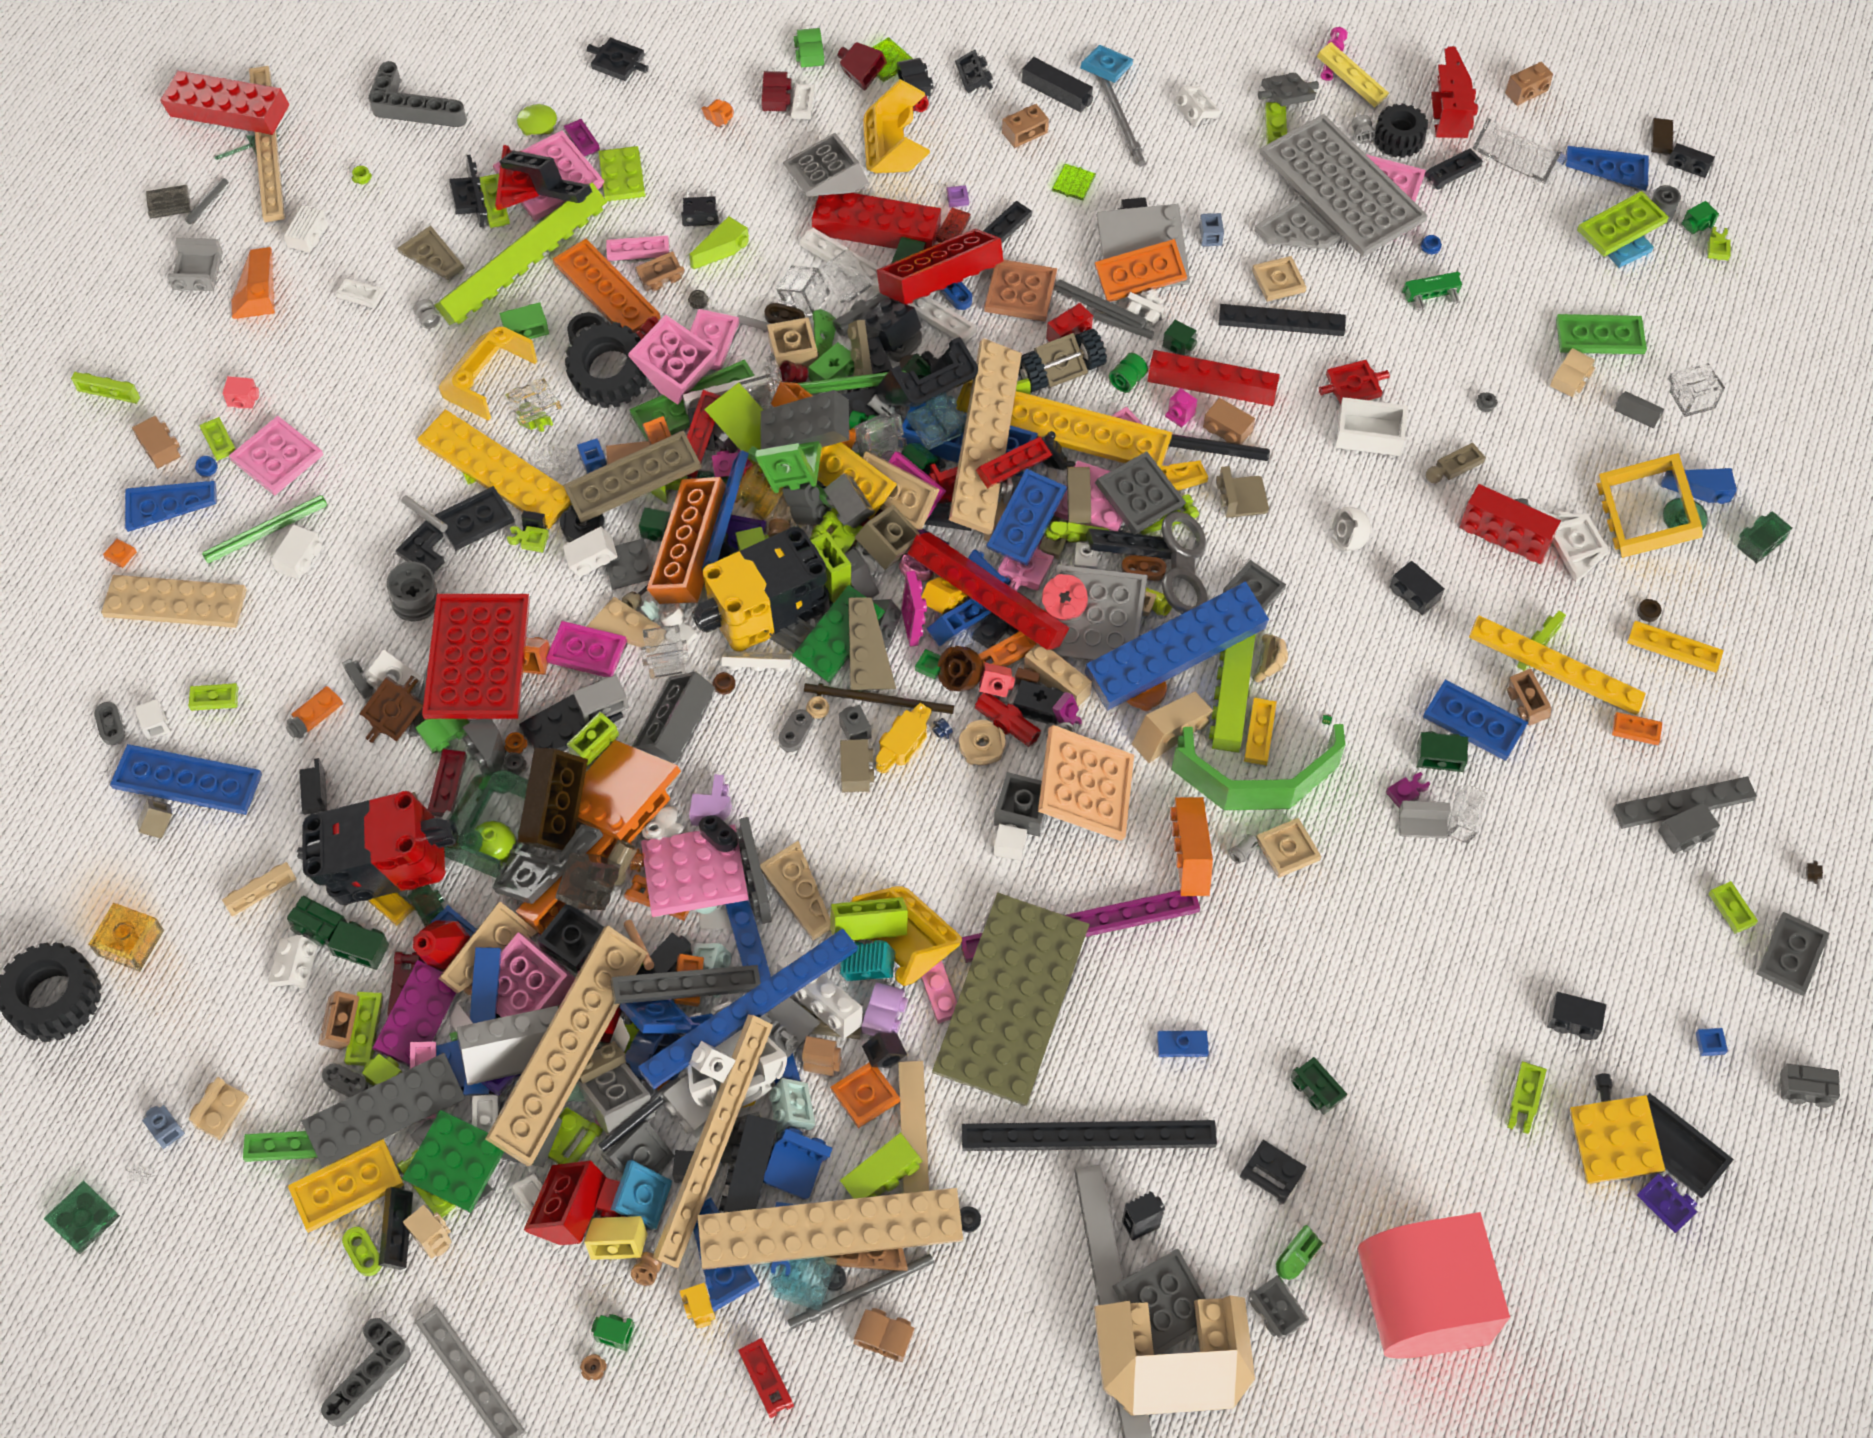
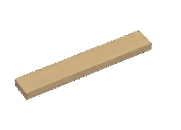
[898,1061,929,1193]

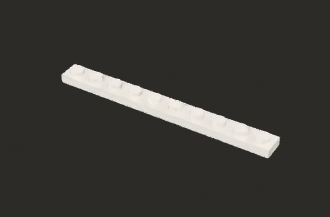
[800,228,977,344]

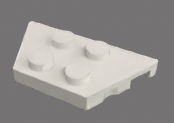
[1539,509,1608,583]

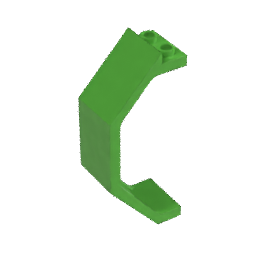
[1171,724,1346,810]

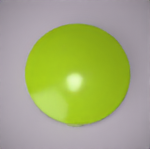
[517,104,557,136]

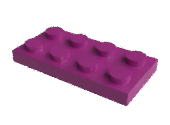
[372,960,456,1067]

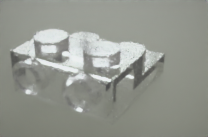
[505,378,562,425]

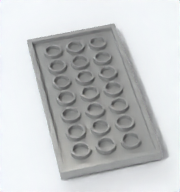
[1260,114,1428,257]

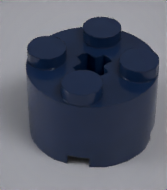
[625,1030,681,1081]

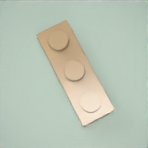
[222,862,296,917]

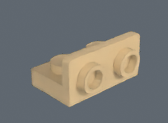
[189,1077,249,1140]

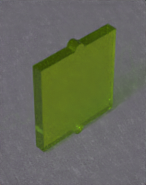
[1052,164,1096,201]

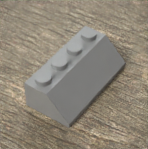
[456,1006,558,1085]

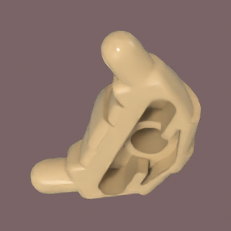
[1254,634,1289,682]

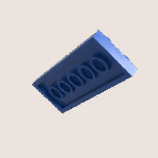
[110,744,262,815]

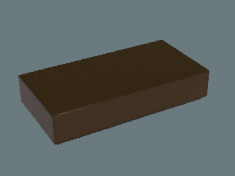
[1651,118,1673,155]

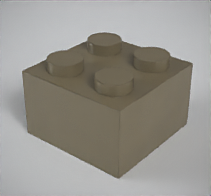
[855,505,920,570]

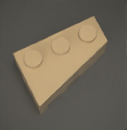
[1132,691,1213,763]

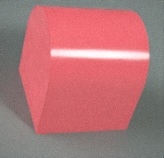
[1357,1212,1510,1359]

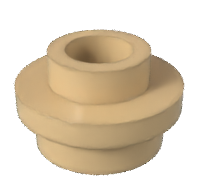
[806,696,829,719]

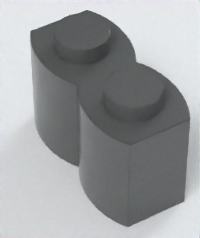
[783,482,827,525]

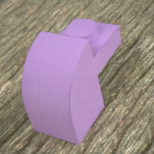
[689,774,732,826]

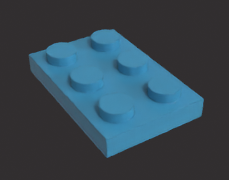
[1583,214,1654,268]

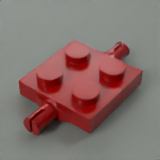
[1319,359,1390,406]

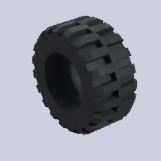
[565,321,648,408]
[0,942,101,1042]

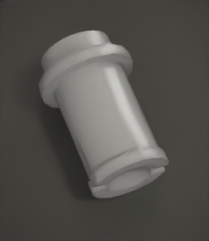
[1229,834,1259,864]

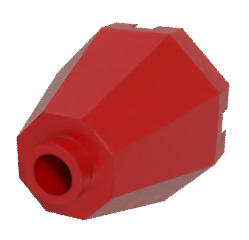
[413,920,470,970]

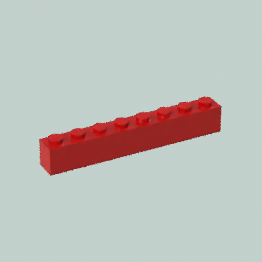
[907,532,1070,650]

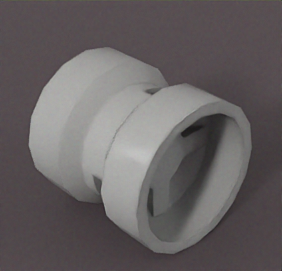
[1351,115,1376,144]
[413,299,441,329]

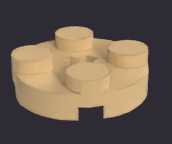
[959,720,1006,765]

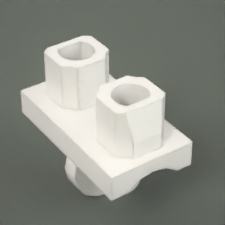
[1126,289,1166,326]

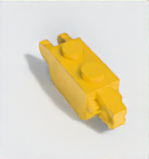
[876,703,931,774]

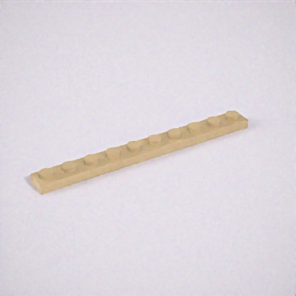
[249,66,285,223]
[653,1015,773,1268]

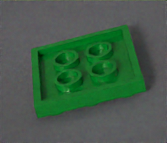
[402,1110,504,1213]

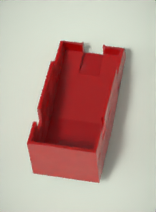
[1431,46,1478,138]

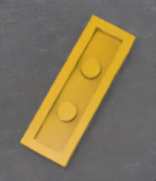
[1244,698,1277,766]

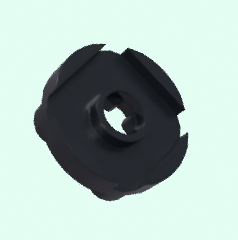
[560,505,605,543]

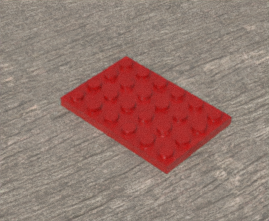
[422,594,530,719]

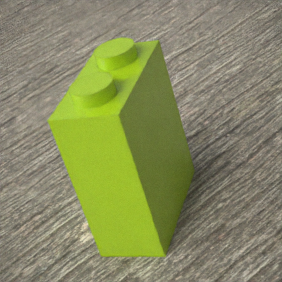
[811,532,851,604]

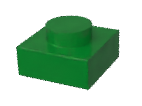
[915,649,941,679]

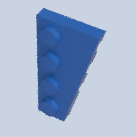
[125,481,217,532]

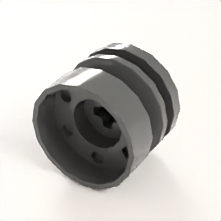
[387,562,438,622]

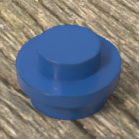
[1421,235,1442,255]
[195,456,218,477]

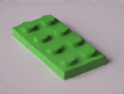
[1556,314,1647,354]

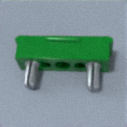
[1402,271,1462,311]

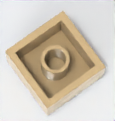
[767,317,818,373]

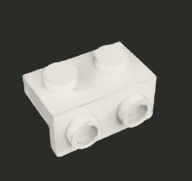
[268,935,318,989]

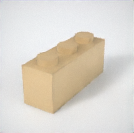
[1024,643,1092,707]

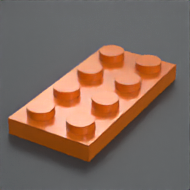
[1095,239,1187,302]

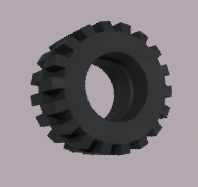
[1374,103,1428,158]

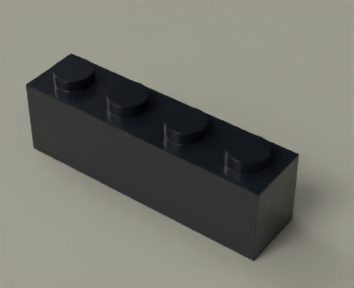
[719,1114,778,1213]

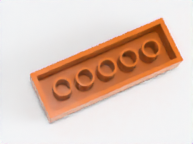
[647,477,726,604]

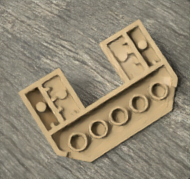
[1094,1295,1255,1416]

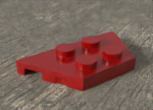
[495,145,539,210]

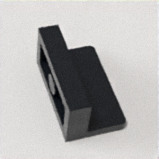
[299,758,327,815]

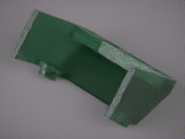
[444,770,528,878]

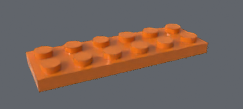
[553,239,661,333]

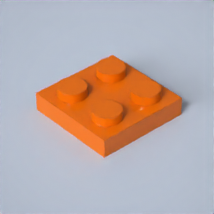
[830,1063,901,1129]

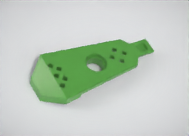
[812,309,836,358]

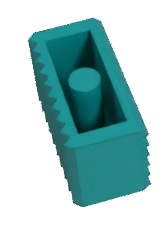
[840,940,896,981]

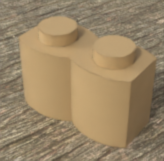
[1550,348,1596,398]

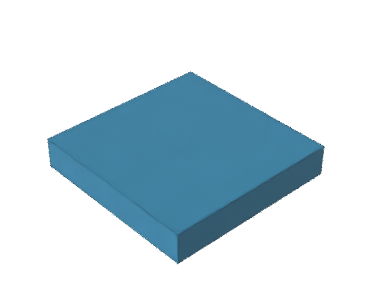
[1080,45,1134,83]
[611,1160,673,1230]

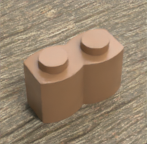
[802,1036,842,1077]
[854,1308,915,1363]

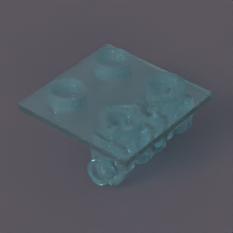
[771,1256,837,1311]

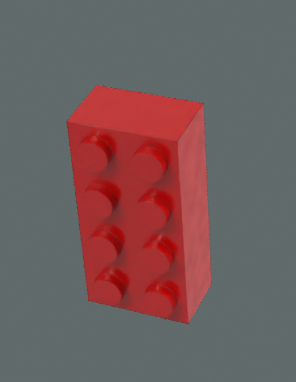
[1459,484,1561,564]

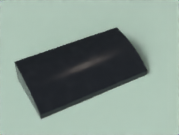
[1647,1093,1734,1199]

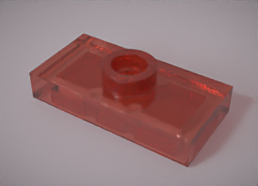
[936,207,971,243]

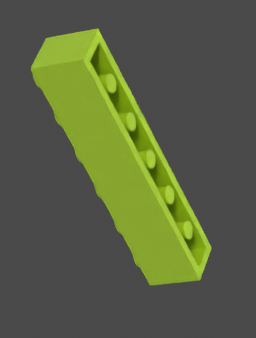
[1208,634,1255,753]

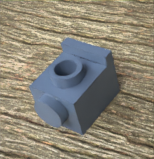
[1199,213,1224,247]
[142,1105,185,1149]

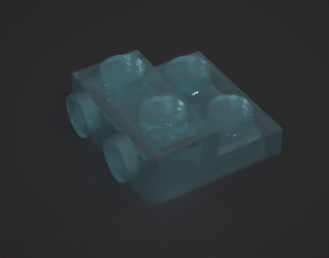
[907,393,967,450]

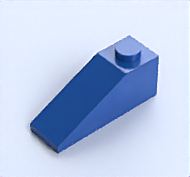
[1661,468,1737,504]
[927,599,992,647]

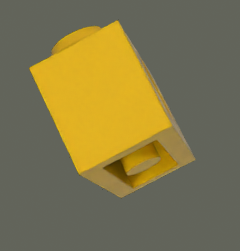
[922,577,967,614]

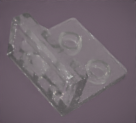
[739,355,782,408]

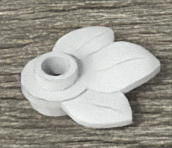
[642,806,685,841]

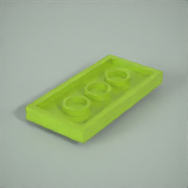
[1577,191,1669,257]

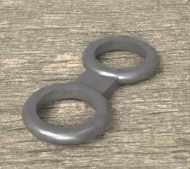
[1161,511,1208,614]

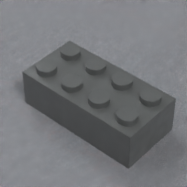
[761,390,849,449]

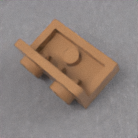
[635,251,685,291]

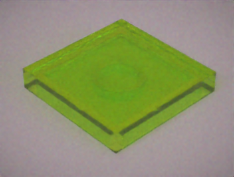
[872,37,913,82]

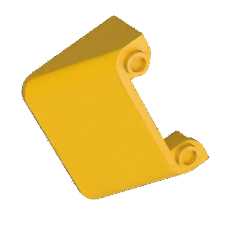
[851,886,962,986]

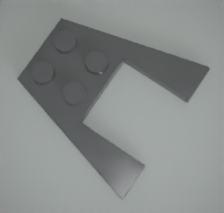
[492,824,603,904]

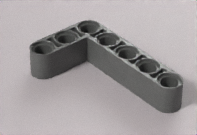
[368,61,467,127]

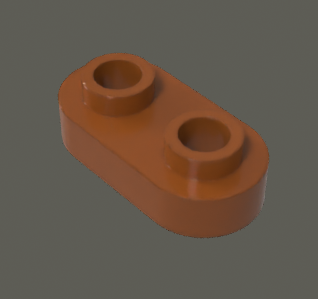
[1121,555,1167,581]

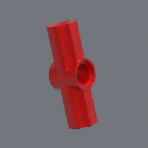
[975,693,1041,747]

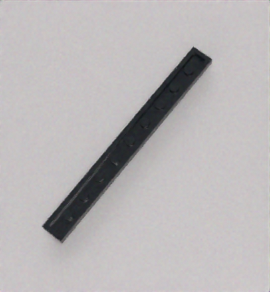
[962,1120,1217,1151]

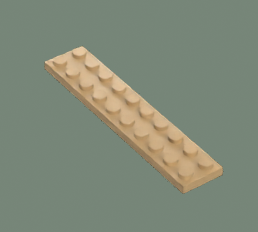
[949,338,1022,535]
[485,926,648,1166]
[698,1188,963,1270]

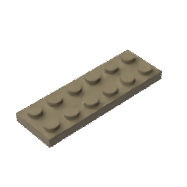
[563,430,702,523]

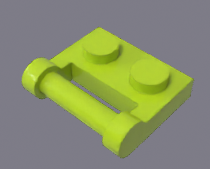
[548,1107,603,1164]

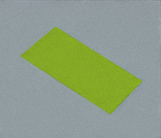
[704,382,768,481]

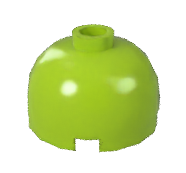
[469,821,517,870]

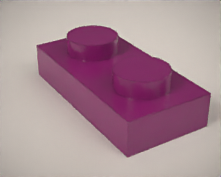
[564,119,600,157]

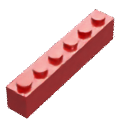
[1148,350,1280,406]

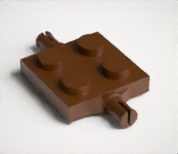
[359,675,423,743]

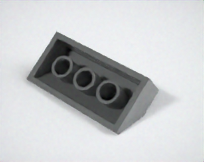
[632,671,715,763]

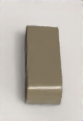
[1067,467,1091,524]

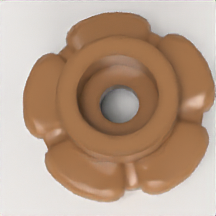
[580,1354,607,1381]

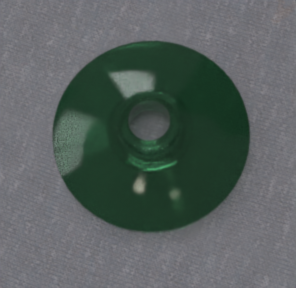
[1663,498,1708,531]

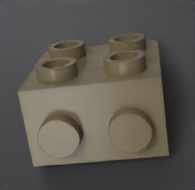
[1216,466,1269,518]

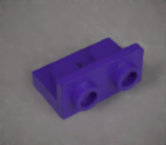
[1637,1173,1699,1233]

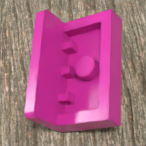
[712,449,758,477]

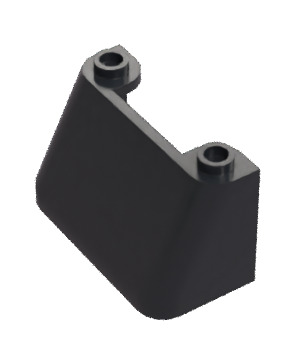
[874,337,978,407]

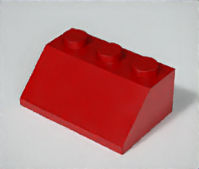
[523,1160,607,1245]

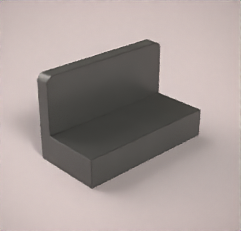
[1614,391,1664,429]

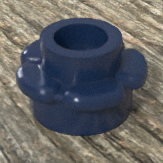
[932,718,953,739]

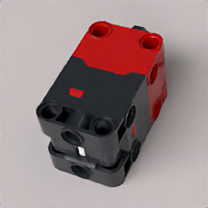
[302,791,458,906]

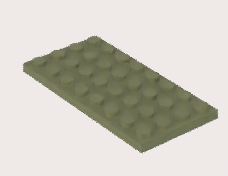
[932,892,1089,1107]

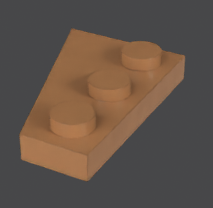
[824,1248,908,1271]

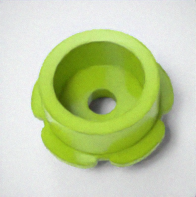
[352,166,372,185]

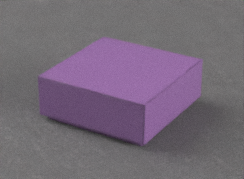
[946,185,969,208]

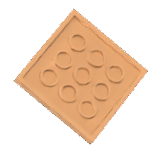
[1038,725,1134,841]

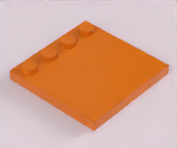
[577,740,681,840]

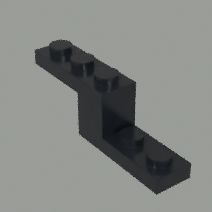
[499,150,592,203]

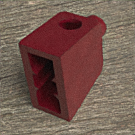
[837,42,887,91]

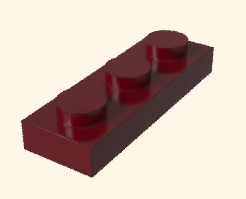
[428,749,467,817]

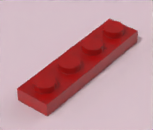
[687,390,721,479]
[975,437,1052,489]

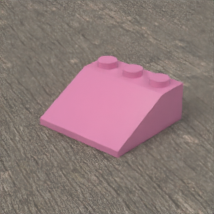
[628,315,718,405]
[471,932,575,1017]

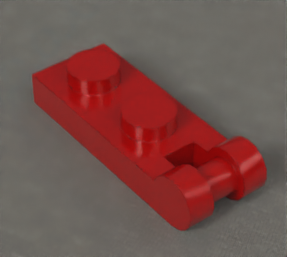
[738,1338,794,1419]

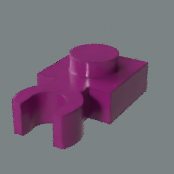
[1052,692,1082,726]
[1386,772,1430,809]

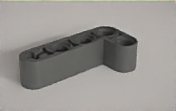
[321,1318,410,1427]

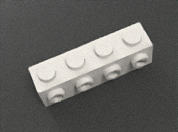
[777,950,862,1039]

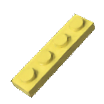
[1317,42,1389,108]

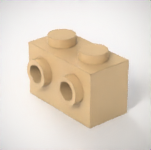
[403,1205,452,1260]

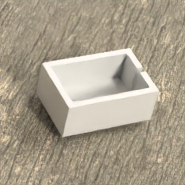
[1336,397,1408,456]

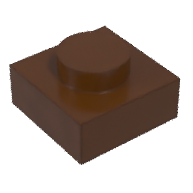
[1015,668,1040,686]

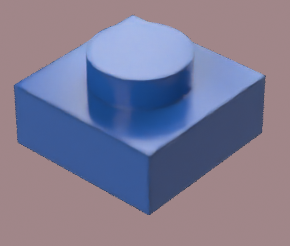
[1695,1028,1728,1056]

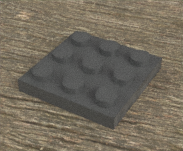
[1095,451,1186,535]
[1112,1248,1206,1355]

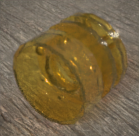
[735,462,784,521]

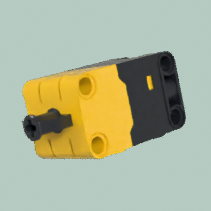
[692,526,830,652]

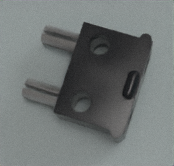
[681,190,719,226]

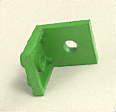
[755,441,822,493]

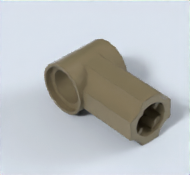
[595,839,637,887]

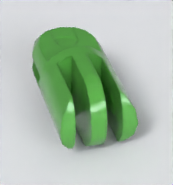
[1276,1225,1324,1280]

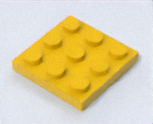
[1569,1095,1665,1184]

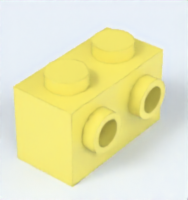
[584,1216,648,1260]

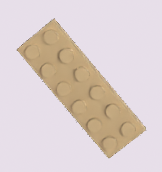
[101,575,247,628]

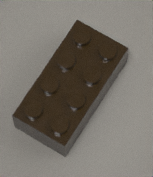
[517,748,588,852]

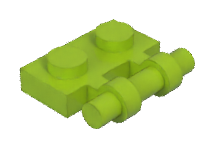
[809,508,863,553]

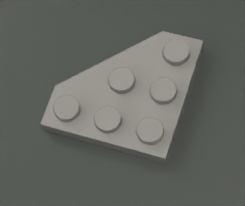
[1254,197,1342,249]

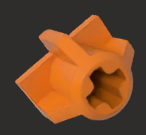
[701,99,734,127]

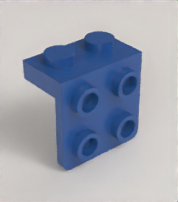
[763,1128,832,1200]

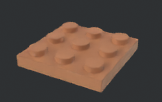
[984,260,1058,322]

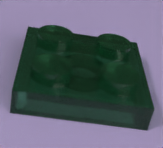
[43,1180,120,1254]

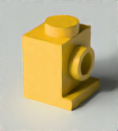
[679,1282,716,1328]

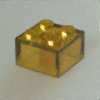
[88,902,164,972]

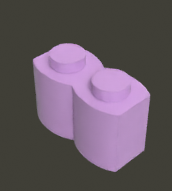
[862,982,908,1036]

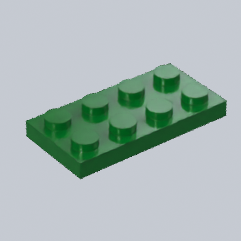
[792,585,885,683]

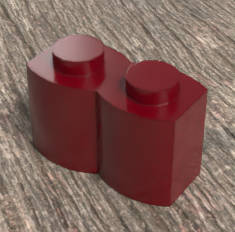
[762,71,792,111]

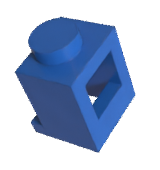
[577,438,607,474]

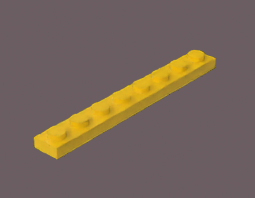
[1469,615,1646,715]

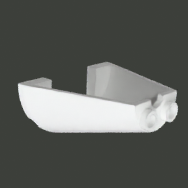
[685,1001,787,1108]

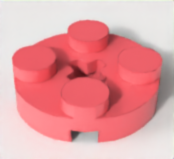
[1042,574,1088,621]

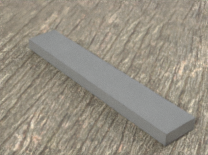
[415,1306,527,1438]

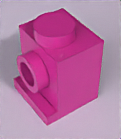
[1165,388,1197,428]

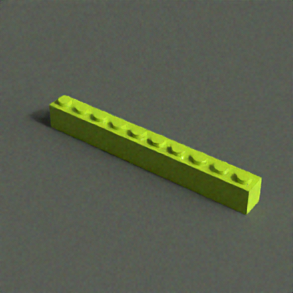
[434,182,607,325]

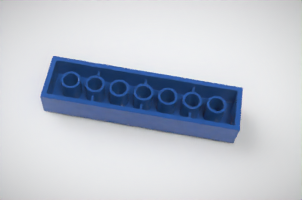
[1084,581,1269,711]

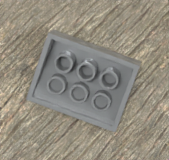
[783,133,869,196]

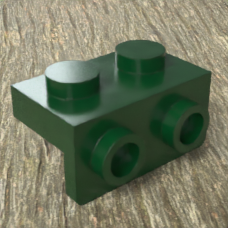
[1290,1057,1348,1115]

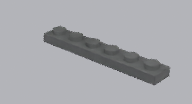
[1613,776,1757,829]
[610,965,761,1004]

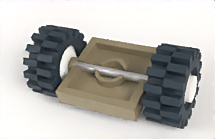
[1018,328,1107,393]

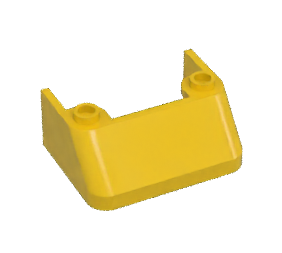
[863,79,930,174]
[439,327,537,421]

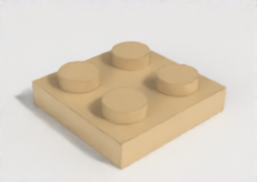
[1252,256,1306,302]
[1256,817,1322,878]

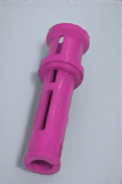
[1321,27,1348,81]

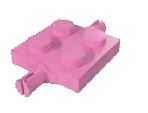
[997,540,1054,591]

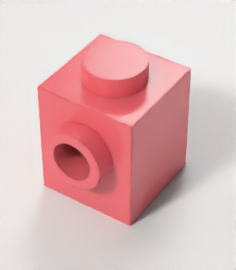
[222,376,259,409]
[979,663,1015,697]

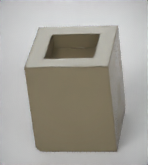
[137,798,172,838]

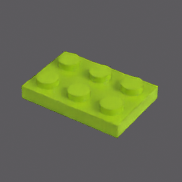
[599,146,646,202]

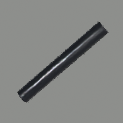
[598,1095,665,1152]

